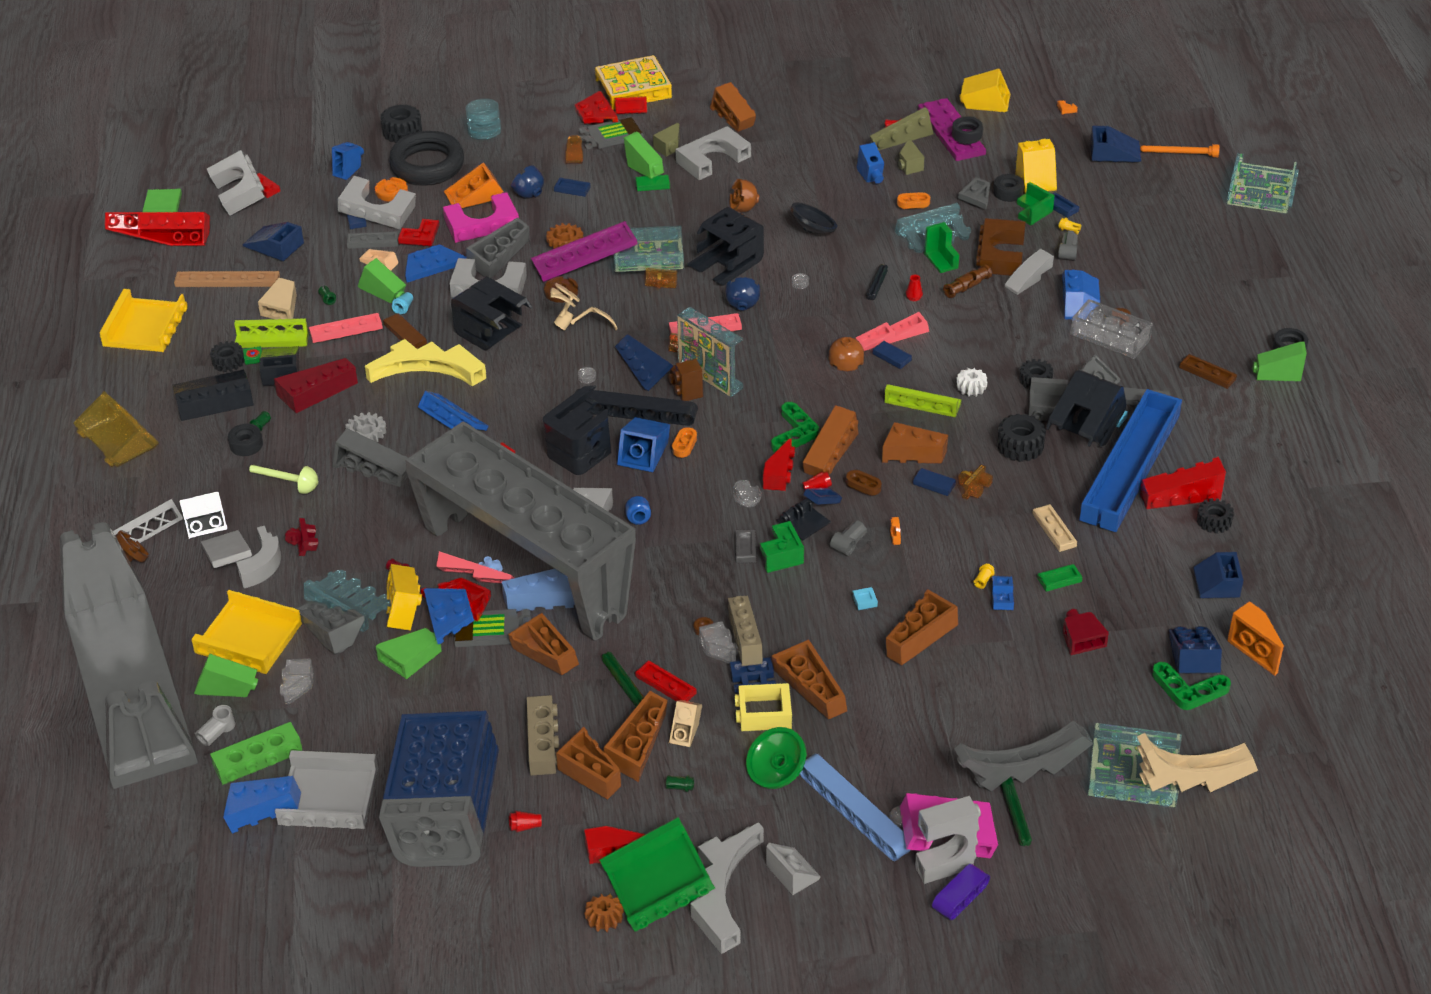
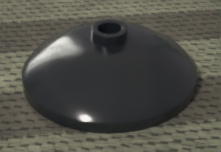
[790,202,837,234]

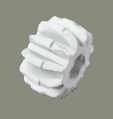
[956,367,987,397]

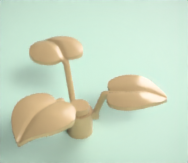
[550,283,617,331]

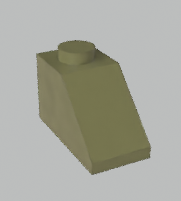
[653,123,680,157]
[898,140,924,175]

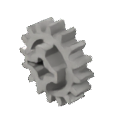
[345,412,386,442]

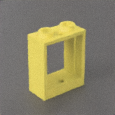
[735,683,792,731]

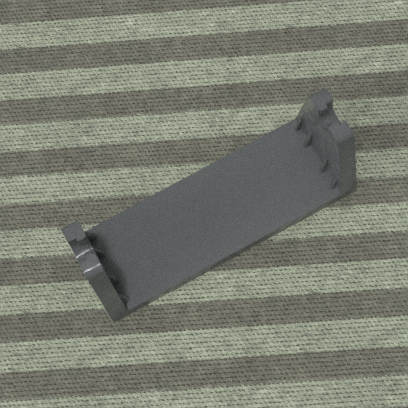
[405,421,636,640]
[60,522,198,789]

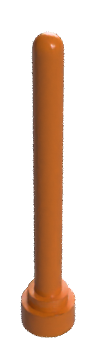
[1140,144,1219,158]

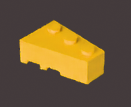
[387,564,422,630]

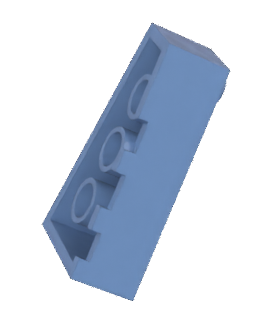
[501,569,575,611]

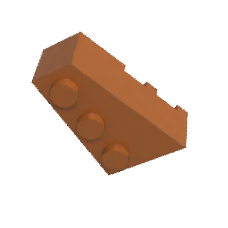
[882,422,948,463]
[556,727,621,800]

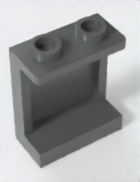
[1029,377,1068,421]

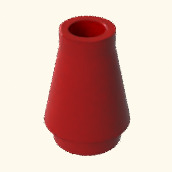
[906,275,923,301]
[802,471,832,490]
[509,811,542,833]

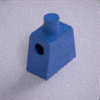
[332,142,364,180]
[857,142,884,183]

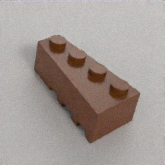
[803,405,859,476]
[886,589,958,665]
[772,640,847,719]
[604,691,668,782]

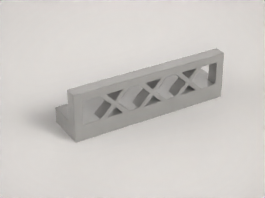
[113,499,184,543]

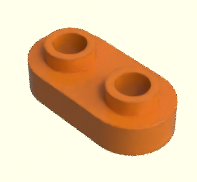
[897,193,930,209]
[672,427,697,458]

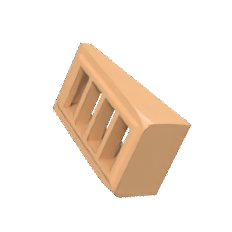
[359,249,398,271]

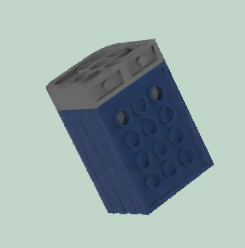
[379,711,499,867]

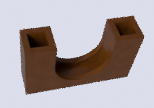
[976,218,1026,276]

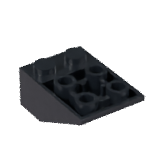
[260,346,299,386]

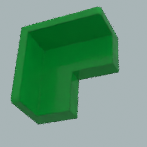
[1017,182,1055,225]
[924,222,959,273]
[760,521,804,573]

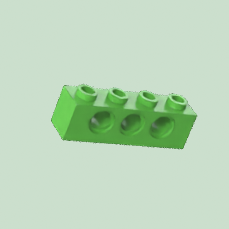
[210,722,302,785]

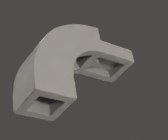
[236,526,281,588]

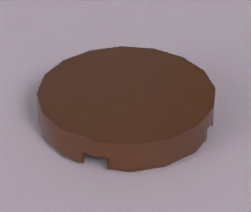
[544,276,578,303]

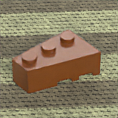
[710,82,756,132]
[508,613,579,675]

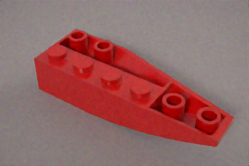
[105,212,210,246]

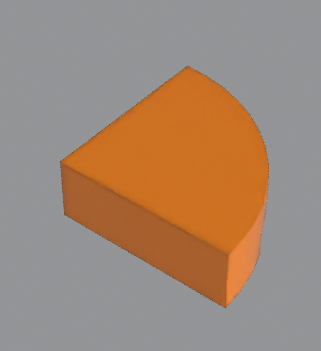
[1057,101,1077,114]
[890,517,901,545]

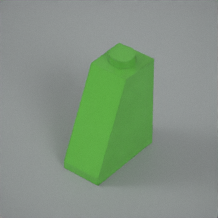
[624,132,664,178]
[358,258,406,303]
[1252,342,1307,381]
[376,628,442,679]
[194,654,258,697]

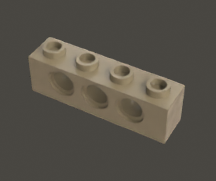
[728,596,763,666]
[527,695,559,776]

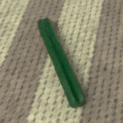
[602,651,644,707]
[1001,777,1032,846]

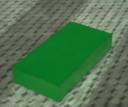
[636,175,670,191]
[1037,564,1083,592]

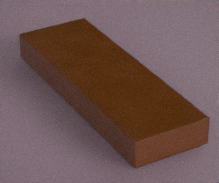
[383,313,427,349]
[1179,354,1237,389]

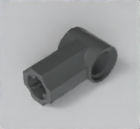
[1058,230,1078,260]
[830,520,867,556]

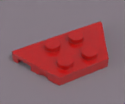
[575,91,618,123]
[421,577,491,621]

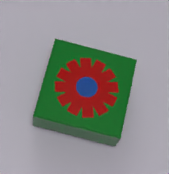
[243,346,262,365]

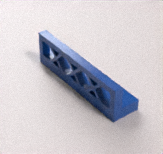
[418,391,488,431]

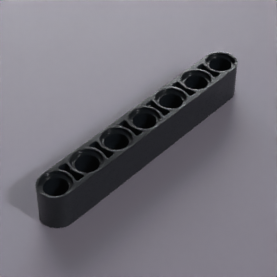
[572,389,698,426]

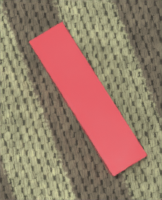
[856,312,929,351]
[437,551,514,584]

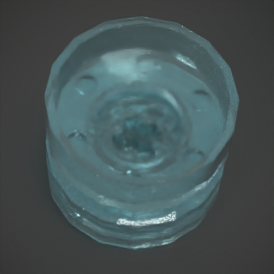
[465,99,502,139]

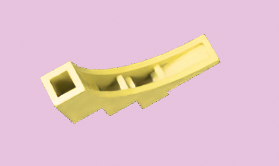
[365,339,486,386]

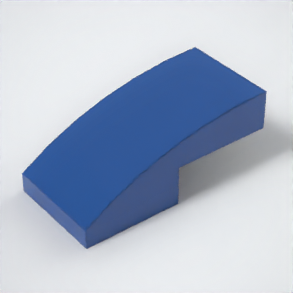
[992,576,1014,610]

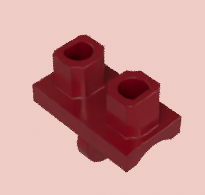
[285,518,318,556]

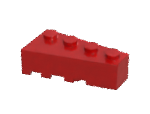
[1140,457,1226,509]

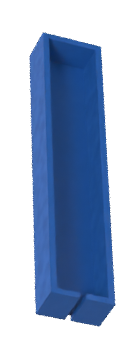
[1080,389,1182,532]

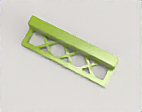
[234,319,309,348]
[885,384,961,417]

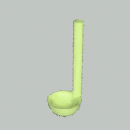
[249,465,319,494]

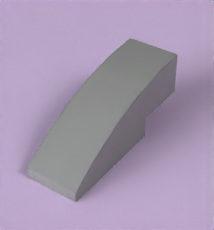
[1005,249,1054,295]

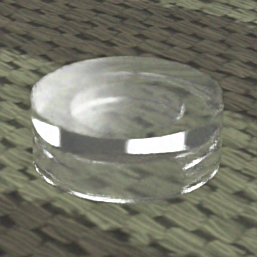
[792,273,809,289]
[578,367,596,384]

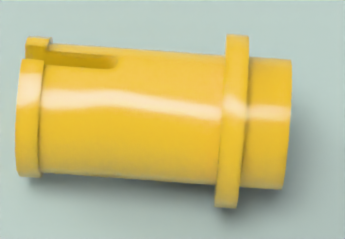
[1058,218,1081,235]
[974,564,994,589]

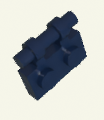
[730,657,776,693]

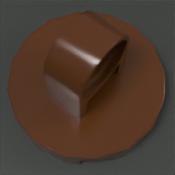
[115,530,149,563]

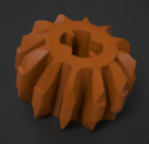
[585,893,624,932]

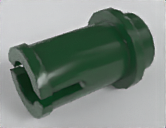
[318,286,336,305]
[249,411,271,431]
[666,775,694,792]

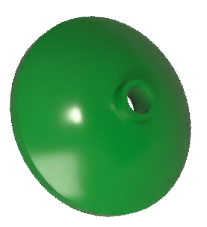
[746,727,807,789]

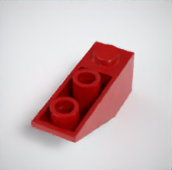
[763,439,795,491]
[584,826,646,864]

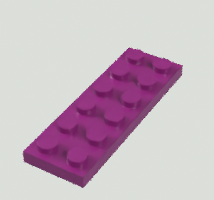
[918,98,986,161]
[531,221,638,282]

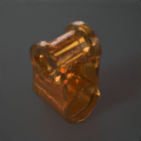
[566,135,583,164]

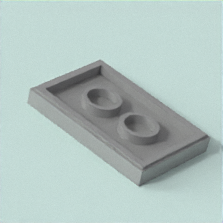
[201,530,252,568]

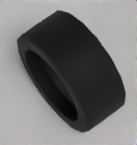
[952,116,983,144]
[1272,328,1309,352]

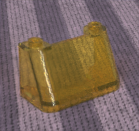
[73,391,159,467]

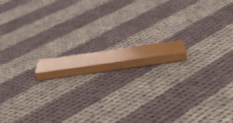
[174,271,280,287]

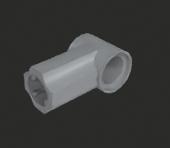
[195,705,235,746]

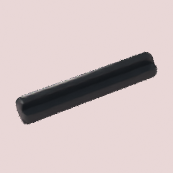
[867,264,888,300]

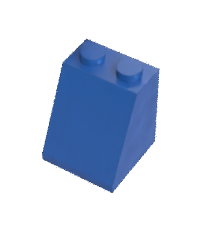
[617,417,670,472]

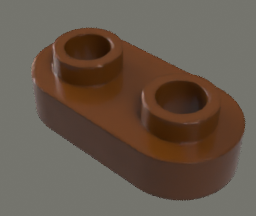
[846,470,882,496]

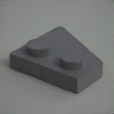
[958,177,990,209]

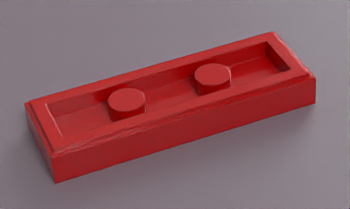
[635,660,697,702]

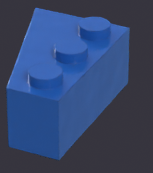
[223,776,301,833]

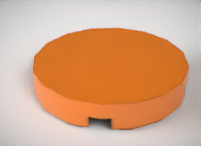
[375,177,408,202]

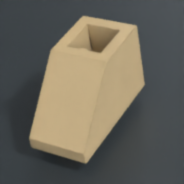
[669,700,702,747]

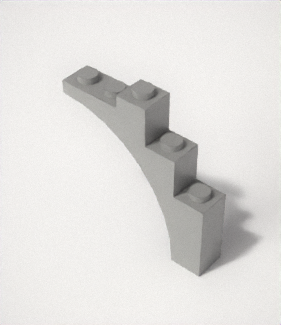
[691,822,764,954]

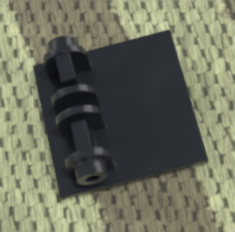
[776,498,831,541]

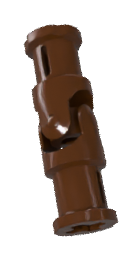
[943,264,992,298]

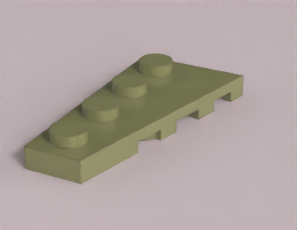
[870,107,933,150]

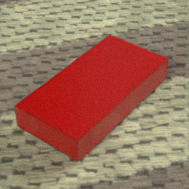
[615,96,647,114]

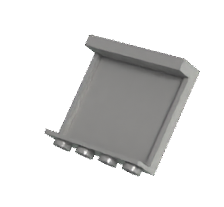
[275,750,378,829]

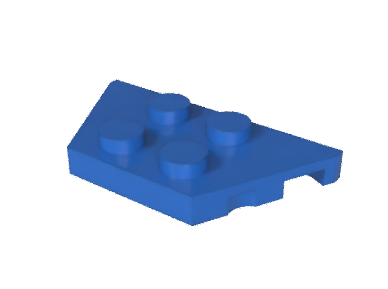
[405,244,466,283]
[424,588,474,644]

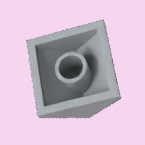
[766,843,821,895]

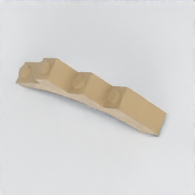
[1137,733,1258,792]

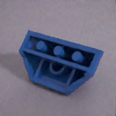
[1062,270,1100,320]

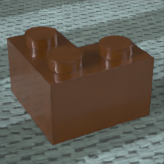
[668,358,703,401]

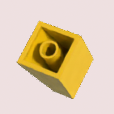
[960,68,1010,112]
[1015,139,1057,194]

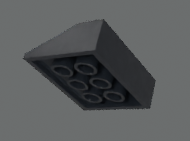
[173,369,254,421]

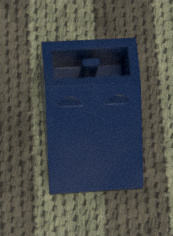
[1090,126,1141,162]
[243,222,304,261]
[1169,626,1222,673]

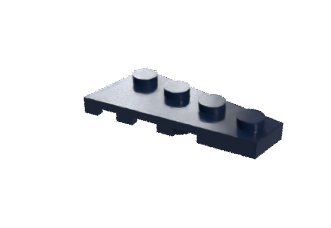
[615,334,674,391]

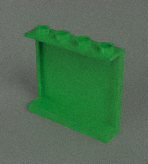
[600,817,715,932]

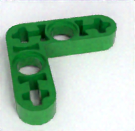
[772,402,819,453]
[1152,662,1231,710]

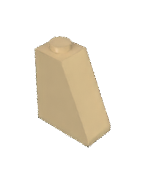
[258,278,297,319]

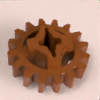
[546,223,583,249]

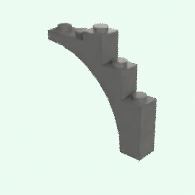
[954,721,1093,791]

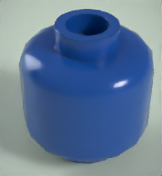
[625,496,651,525]

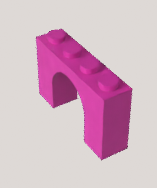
[443,192,519,243]
[900,793,998,858]

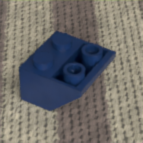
[1193,552,1243,598]

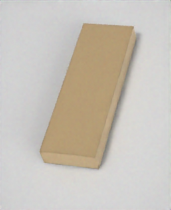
[1033,504,1077,552]

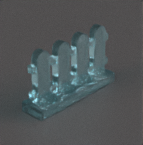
[895,203,971,253]
[304,570,390,632]

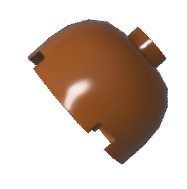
[730,179,759,212]
[828,337,864,371]

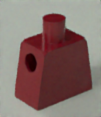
[1063,609,1109,655]

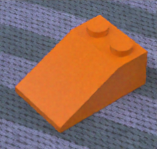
[444,162,504,208]
[1227,601,1284,676]

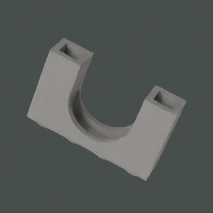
[676,126,751,180]
[207,150,265,216]
[338,176,416,229]
[450,258,527,297]
[915,796,981,884]

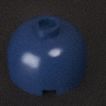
[511,166,544,198]
[725,278,760,311]

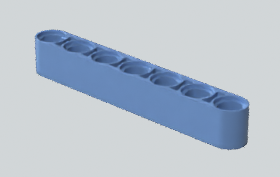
[800,754,911,861]

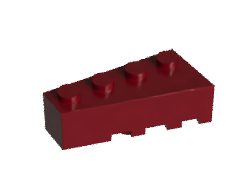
[274,358,358,413]

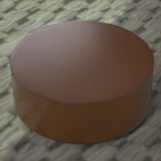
[694,617,714,637]

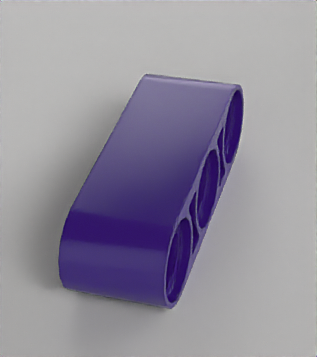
[932,863,990,920]

